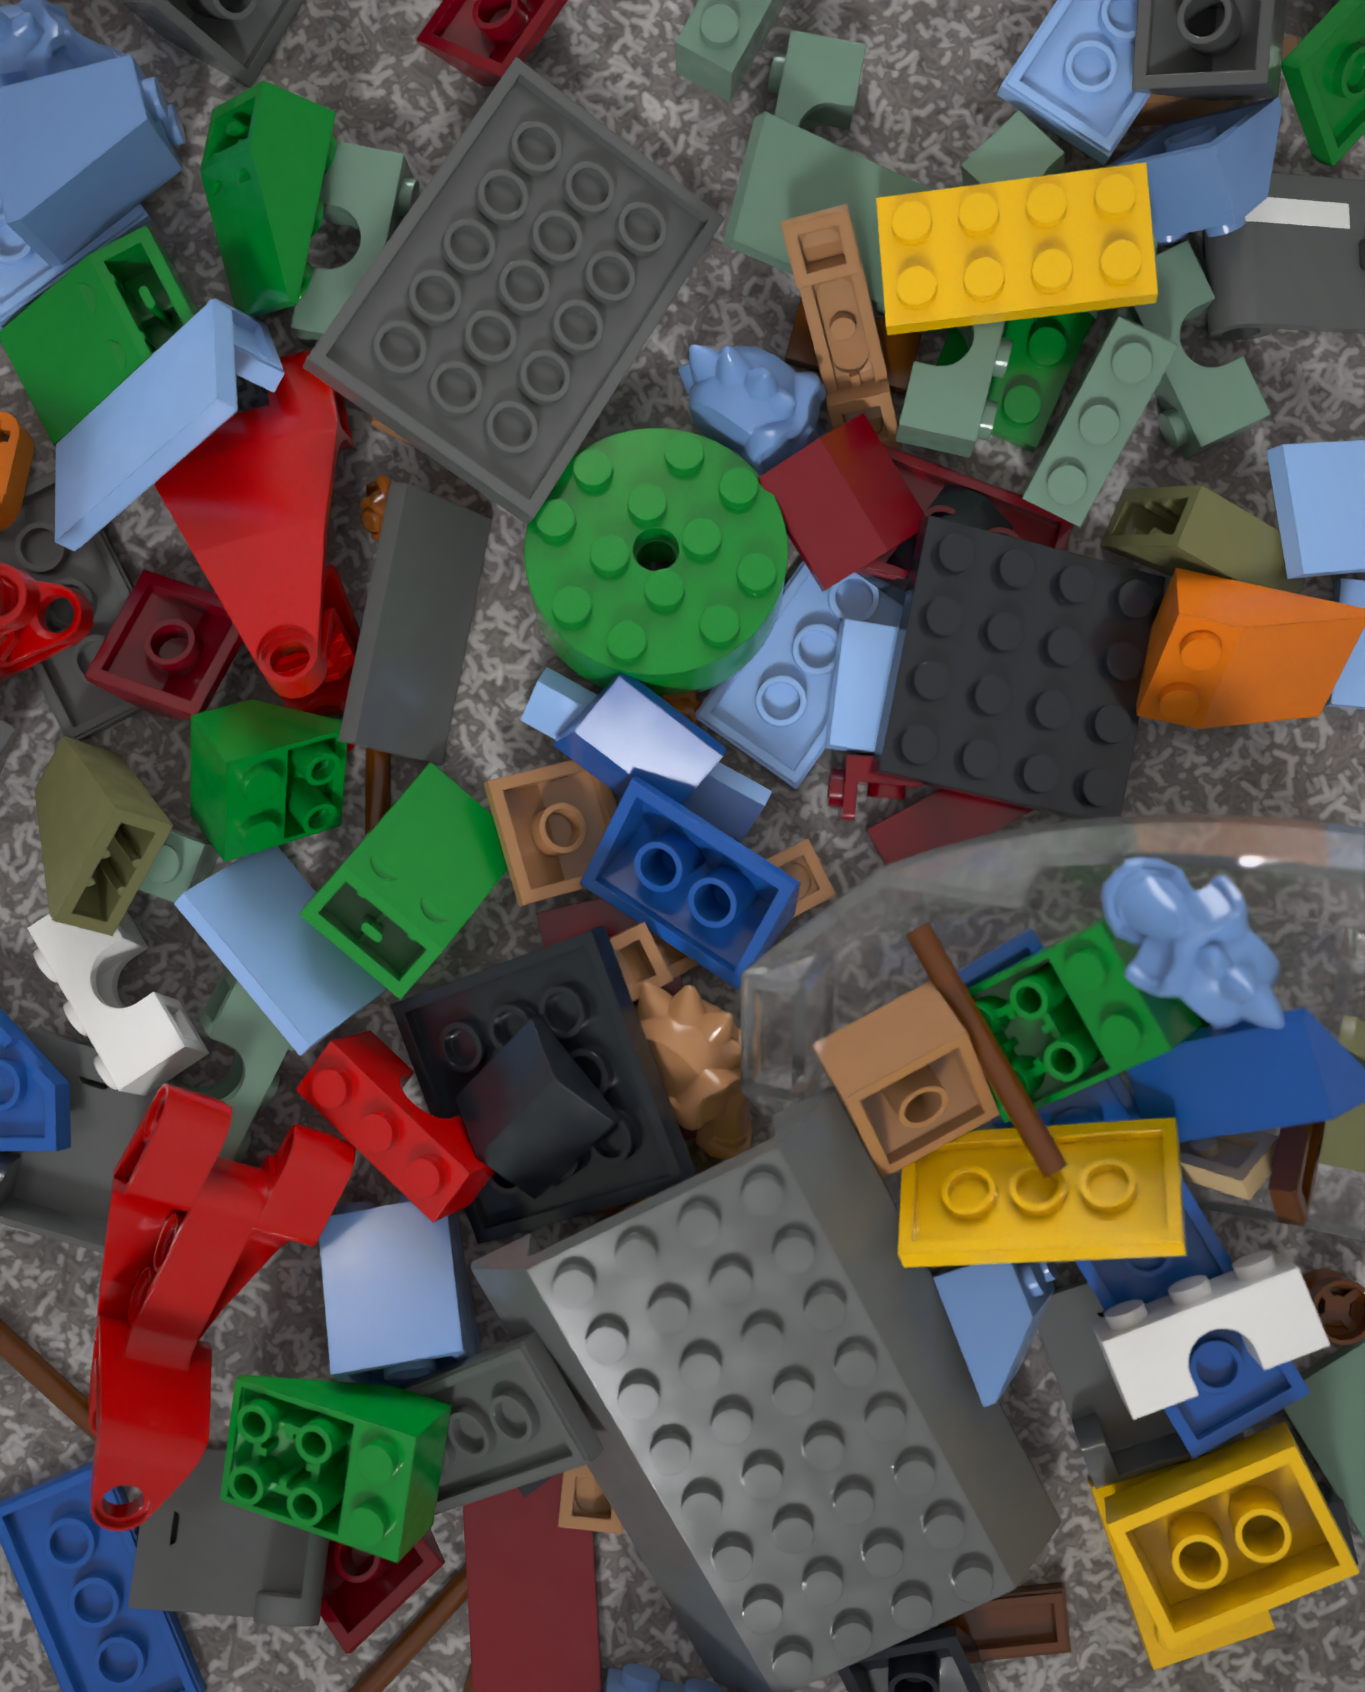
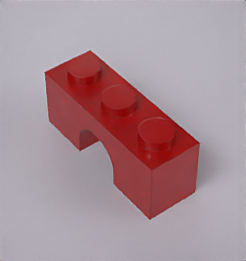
[296,1030,495,1223]

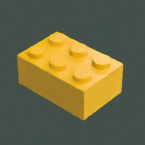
[1104,1421,1359,1650]

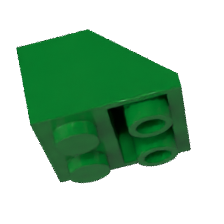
[190,699,347,862]

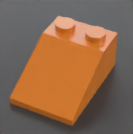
[1136,568,1365,729]

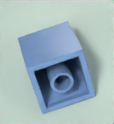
[0,54,186,267]
[319,1195,482,1387]

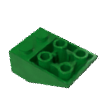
[200,80,337,318]
[0,225,199,447]
[299,761,508,1000]
[968,917,1202,1123]
[220,1374,452,1563]

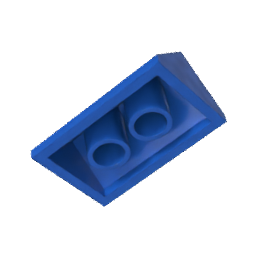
[580,776,801,990]
[1126,1008,1365,1142]

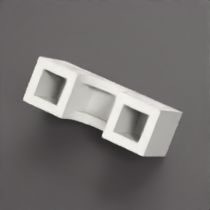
[27,911,209,1096]
[1092,1251,1330,1420]

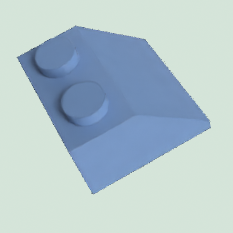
[1106,96,1282,247]
[933,1261,1058,1407]

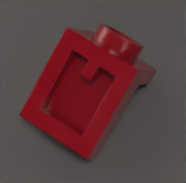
[827,754,923,822]

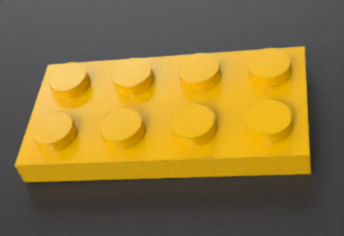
[876,162,1158,335]
[898,1118,1186,1268]

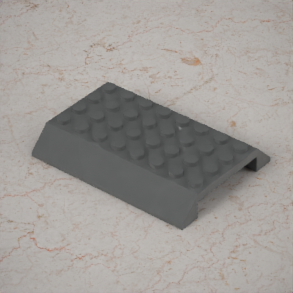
[471,1086,1061,1692]

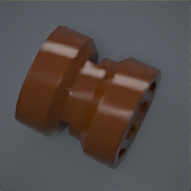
[1303,1268,1365,1345]

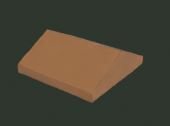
[483,760,617,907]

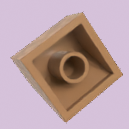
[812,980,1000,1179]

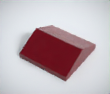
[416,0,568,86]
[757,413,926,592]
[84,570,243,720]
[320,1528,445,1654]

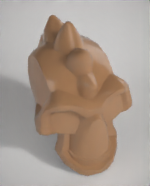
[634,982,763,1161]

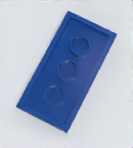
[0,1461,207,1692]

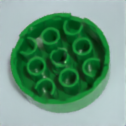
[524,428,788,697]

